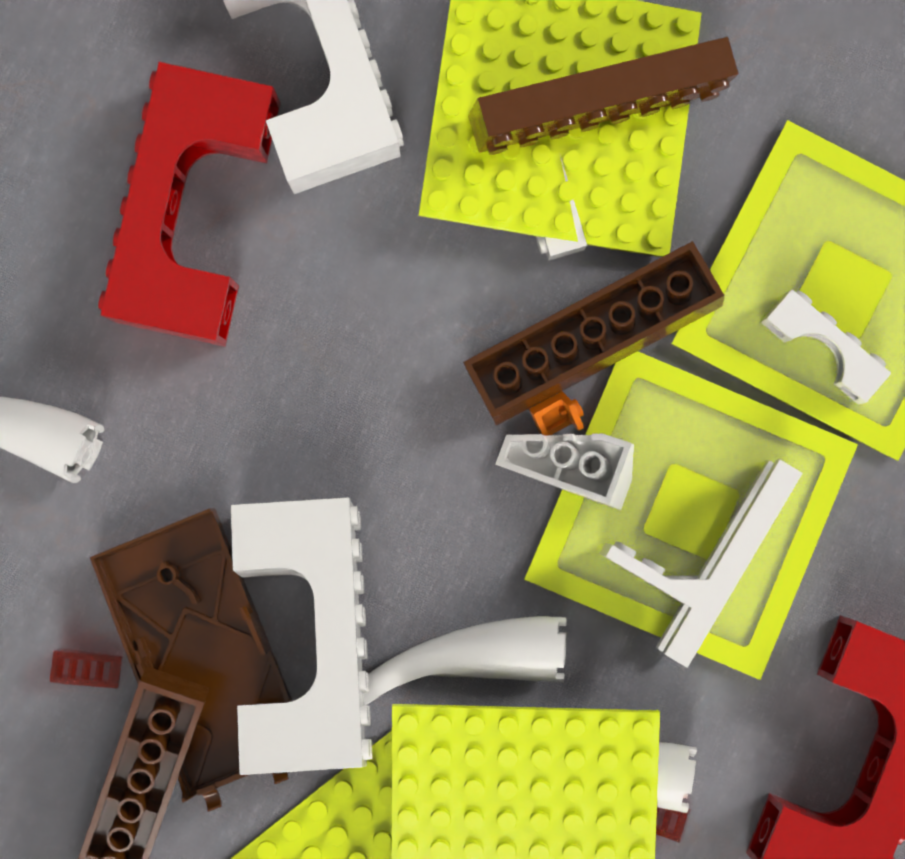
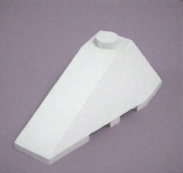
[495,433,634,510]

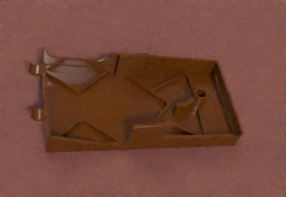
[90,508,293,812]

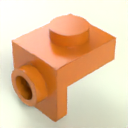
[529,391,584,435]

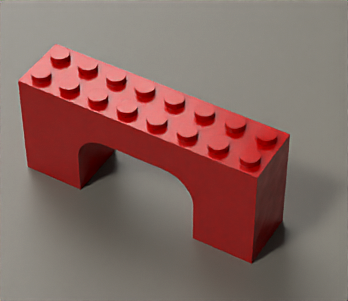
[98,62,281,347]
[746,615,905,859]

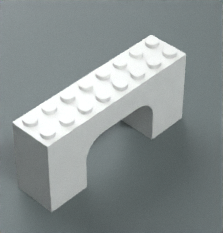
[223,0,404,194]
[231,498,373,775]

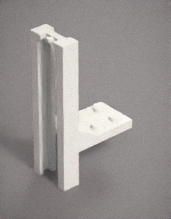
[599,459,803,668]

